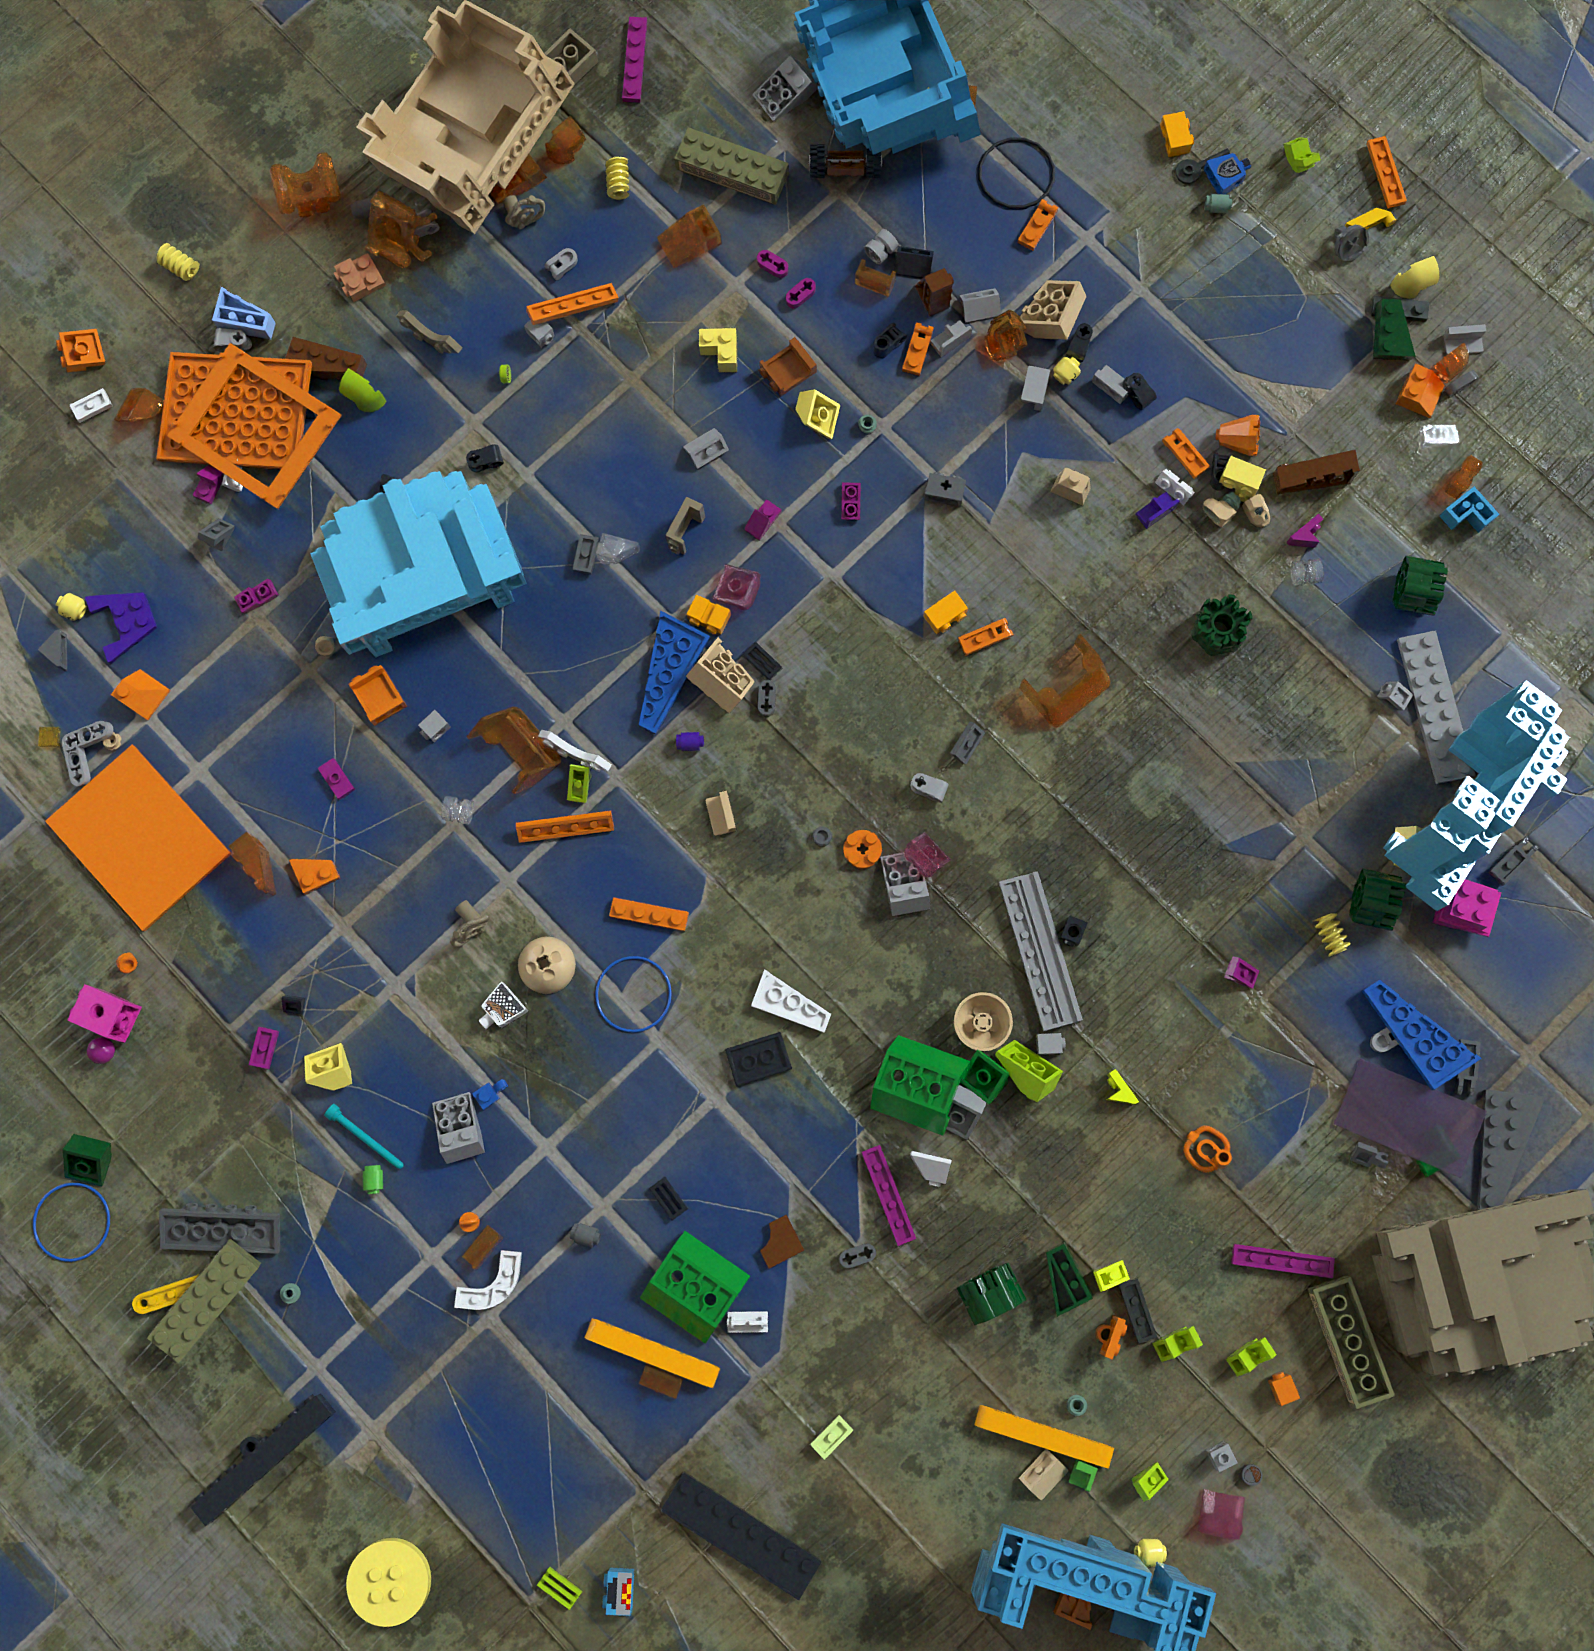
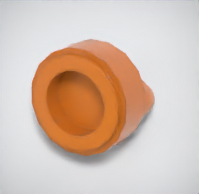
[116,952,138,973]
[459,1212,480,1232]

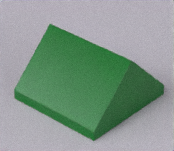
[960,1050,1009,1104]

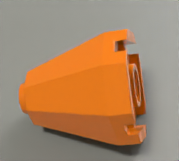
[1216,415,1260,456]

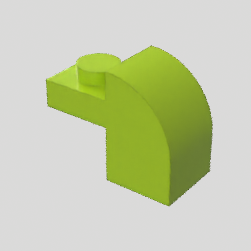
[1283,137,1321,173]
[1152,1326,1203,1362]
[1226,1337,1277,1377]

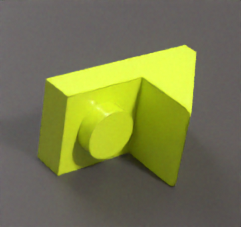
[1106,1069,1139,1105]
[1093,1260,1130,1292]

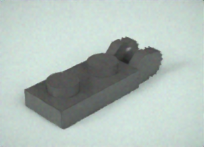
[1488,836,1539,886]
[1455,1039,1481,1097]

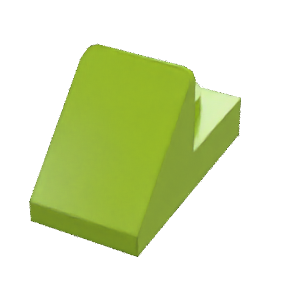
[567,764,592,803]
[1132,1462,1169,1502]

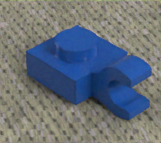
[472,1079,509,1110]

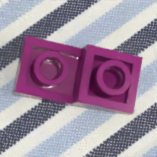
[841,482,861,520]
[234,579,279,613]

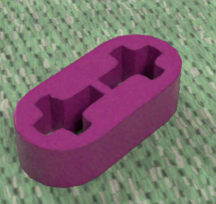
[757,250,789,278]
[786,278,816,309]

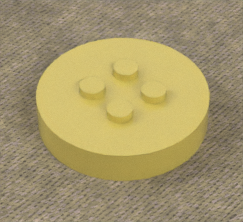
[346,1538,431,1627]

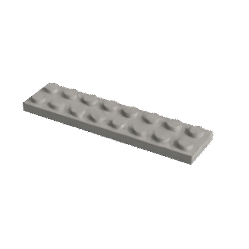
[1397,630,1475,785]

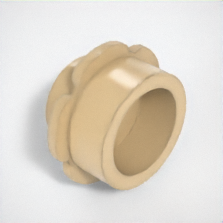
[103,732,122,750]

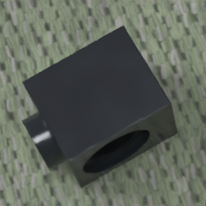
[1059,915,1088,947]

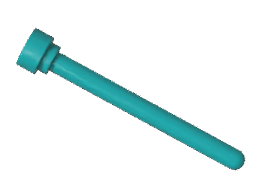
[324,1104,403,1169]

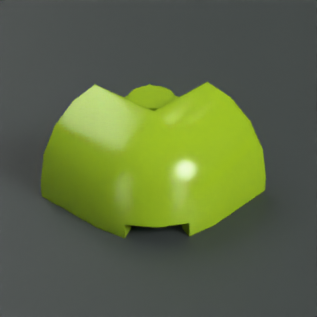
[339,368,387,412]

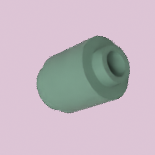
[1204,194,1232,214]

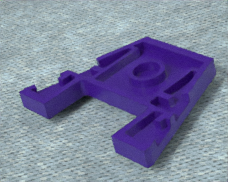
[85,592,157,664]

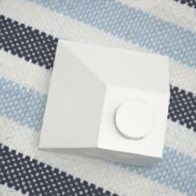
[910,1151,951,1187]

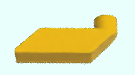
[1345,208,1396,230]

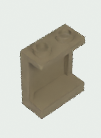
[666,497,705,555]

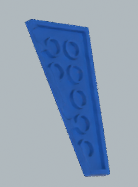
[639,610,710,735]
[1362,980,1482,1091]

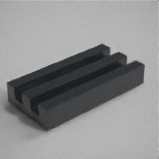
[742,642,783,681]
[649,1177,688,1221]

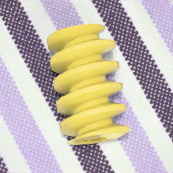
[605,157,630,200]
[157,243,200,281]
[1314,913,1350,957]

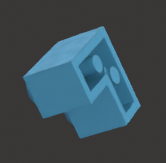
[1440,486,1499,533]

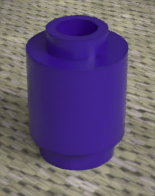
[676,732,704,751]

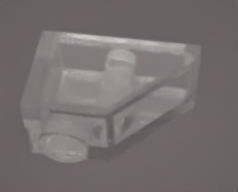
[596,533,640,565]

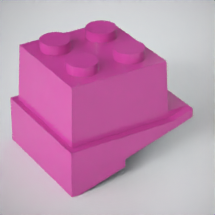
[1432,879,1501,937]

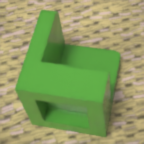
[1068,1459,1098,1492]

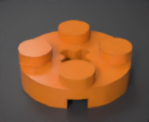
[844,830,882,869]

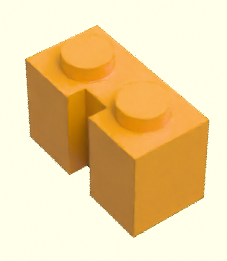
[1160,111,1194,157]
[923,590,968,634]
[686,595,731,635]

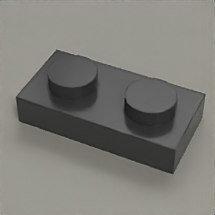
[573,534,599,575]
[950,722,985,764]

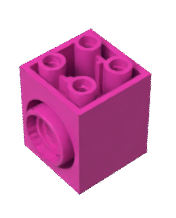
[67,984,142,1043]

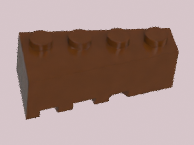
[285,337,367,380]

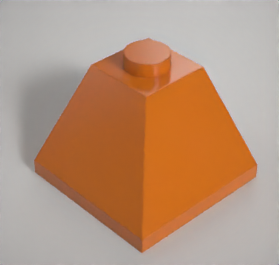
[111,669,171,720]

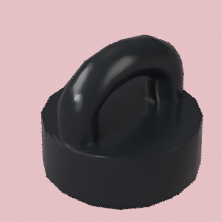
[379,474,395,493]

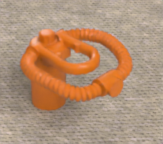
[1183,1125,1232,1173]

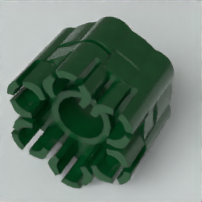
[1392,556,1448,616]
[1191,594,1253,656]
[1349,868,1406,931]
[956,1262,1027,1325]

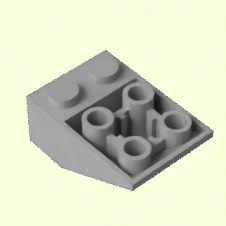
[752,55,819,122]
[880,850,930,916]
[432,1092,485,1164]

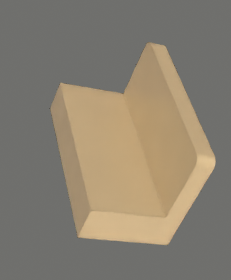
[706,791,736,836]
[1019,1449,1068,1500]

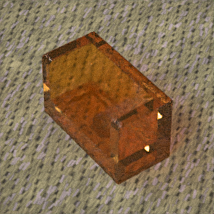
[855,259,896,297]

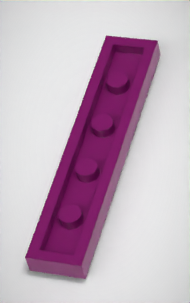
[622,17,647,103]
[862,1145,916,1246]
[1231,1244,1335,1278]

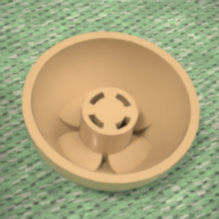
[518,937,576,994]
[954,992,1013,1051]

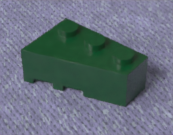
[1373,299,1416,361]
[1046,1241,1093,1317]

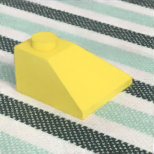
[796,389,840,439]
[304,1043,352,1091]

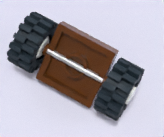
[809,144,882,178]

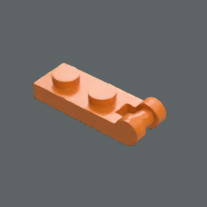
[1017,199,1059,251]
[902,322,934,376]
[1162,428,1210,479]
[958,618,1014,656]

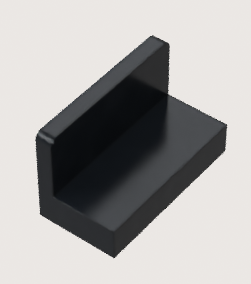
[894,246,934,277]

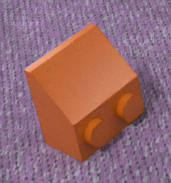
[1396,363,1445,418]

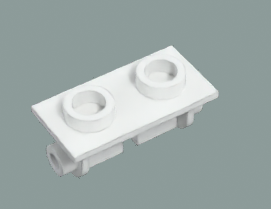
[1155,469,1195,506]
[727,1312,768,1333]

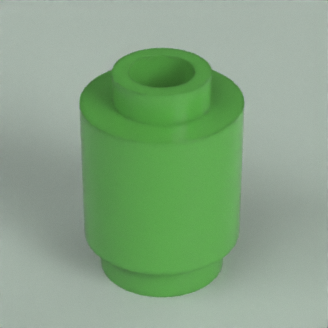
[363,1165,383,1194]

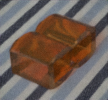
[1445,455,1483,499]

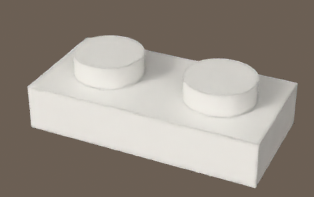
[70,388,113,423]

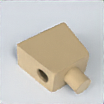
[1051,468,1091,506]

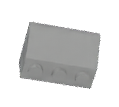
[930,1084,986,1140]

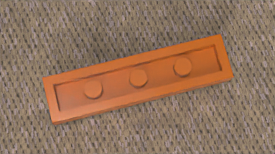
[1366,136,1407,209]
[609,897,689,932]

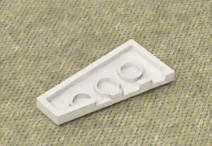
[751,969,831,1033]

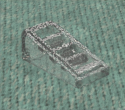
[1419,425,1460,448]

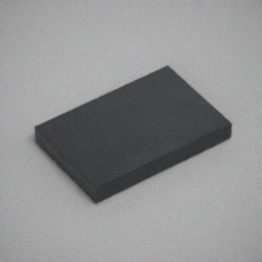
[725,1032,792,1087]

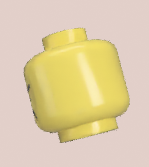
[1053,357,1081,385]
[56,593,87,621]
[1134,1539,1167,1567]

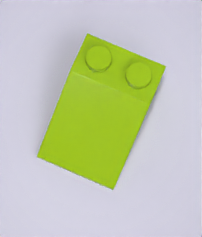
[995,1040,1063,1102]

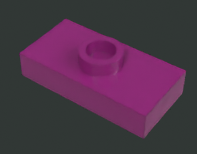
[318,758,355,800]
[249,1027,279,1069]

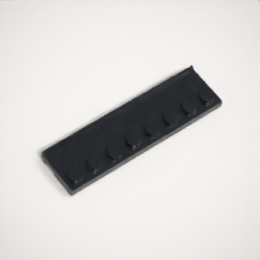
[661,1471,822,1600]

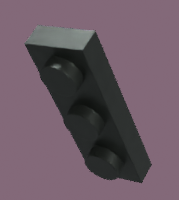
[1371,296,1429,322]
[1118,1278,1158,1344]

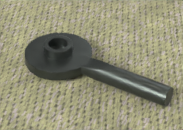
[1175,148,1230,184]

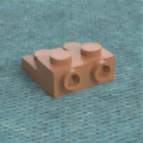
[334,253,386,302]

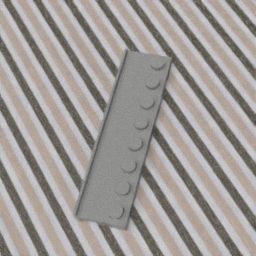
[999,872,1083,1031]

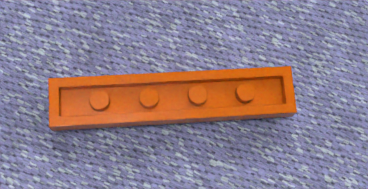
[526,283,619,325]
[516,811,614,843]

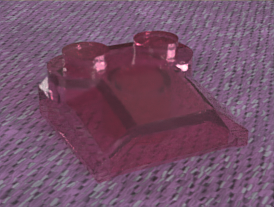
[712,564,761,610]
[904,832,951,877]
[1198,1489,1245,1540]

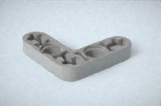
[62,721,113,787]

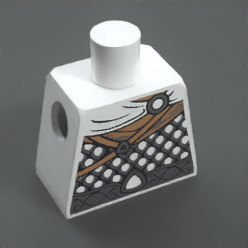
[479,982,528,1029]

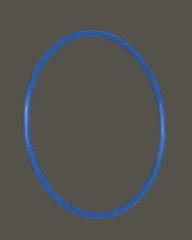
[595,956,672,1033]
[33,1183,110,1262]

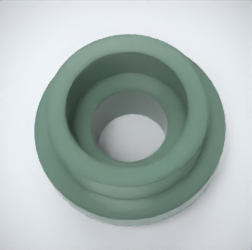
[858,415,877,433]
[1223,492,1241,510]
[280,1283,301,1304]
[1067,1395,1087,1416]

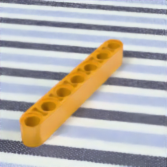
[584,1318,720,1388]
[974,1405,1114,1468]

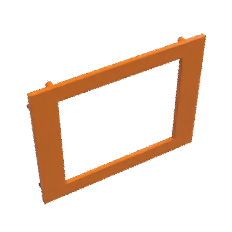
[167,343,342,509]

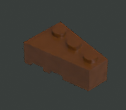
[914,268,954,316]

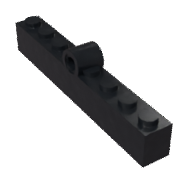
[190,1394,336,1526]

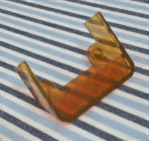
[1019,634,1111,727]
[467,707,561,794]

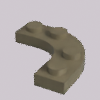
[396,310,462,354]

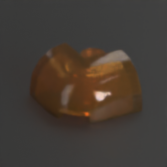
[545,116,586,165]
[985,309,1028,361]
[1434,342,1469,383]

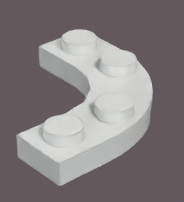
[538,730,612,772]
[454,1250,522,1310]

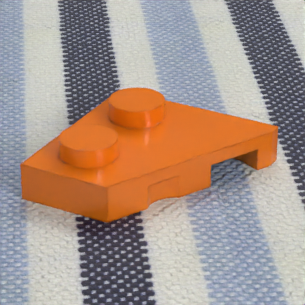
[289,859,340,894]
[1053,1593,1092,1630]

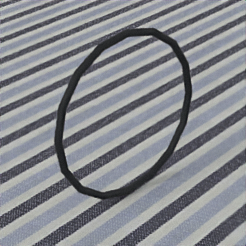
[979,137,1055,209]

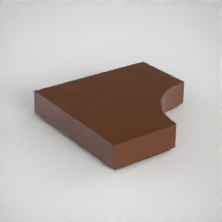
[760,1214,804,1269]

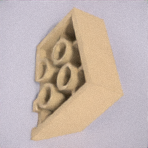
[1011,280,1086,340]
[686,637,754,713]

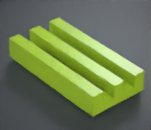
[537,1567,582,1610]

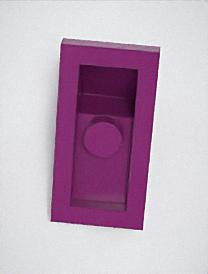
[193,465,224,504]
[745,499,782,541]
[1286,514,1323,548]
[1224,956,1259,989]

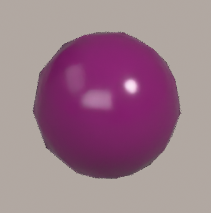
[87,1037,115,1064]

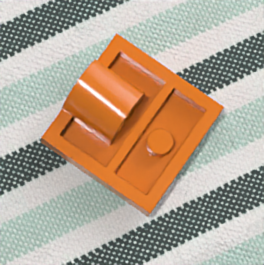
[1095,1315,1127,1359]

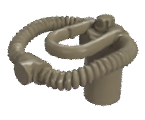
[503,195,545,229]
[450,900,489,947]

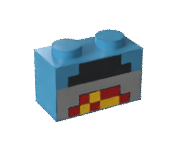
[603,1568,634,1616]

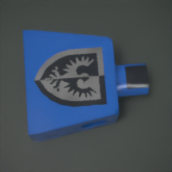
[1203,153,1251,195]

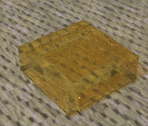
[38,727,61,747]

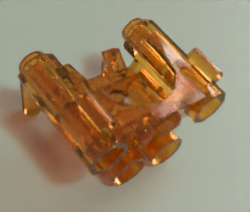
[270,152,341,218]
[365,190,437,268]

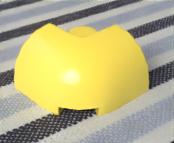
[1390,256,1439,299]

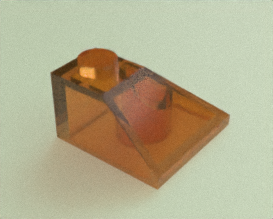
[114,388,164,422]

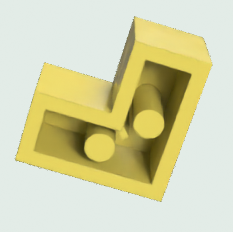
[699,328,737,372]
[1219,456,1266,502]

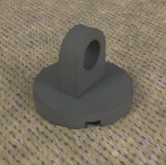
[1334,224,1369,261]

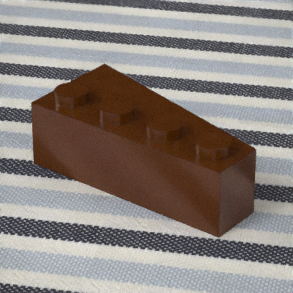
[1273,449,1360,495]

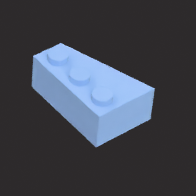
[212,287,276,340]

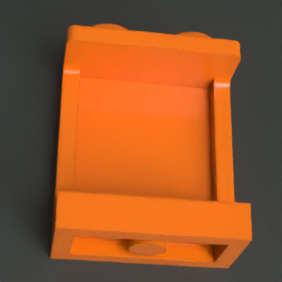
[348,665,407,726]

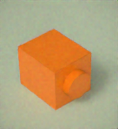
[1268,1372,1300,1406]

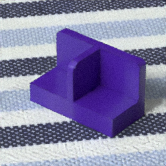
[1135,492,1180,529]

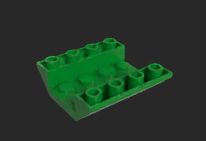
[870,1035,971,1136]
[640,1231,750,1344]

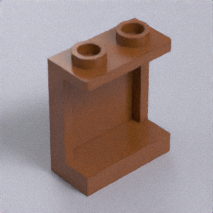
[759,337,817,396]

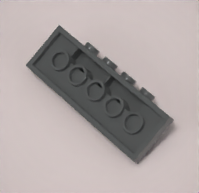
[159,1203,280,1254]

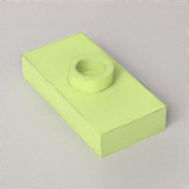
[810,1415,853,1460]

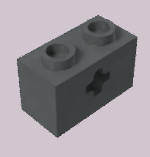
[924,472,966,507]

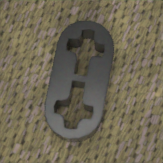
[1444,370,1479,397]
[758,680,776,717]
[839,1243,876,1268]

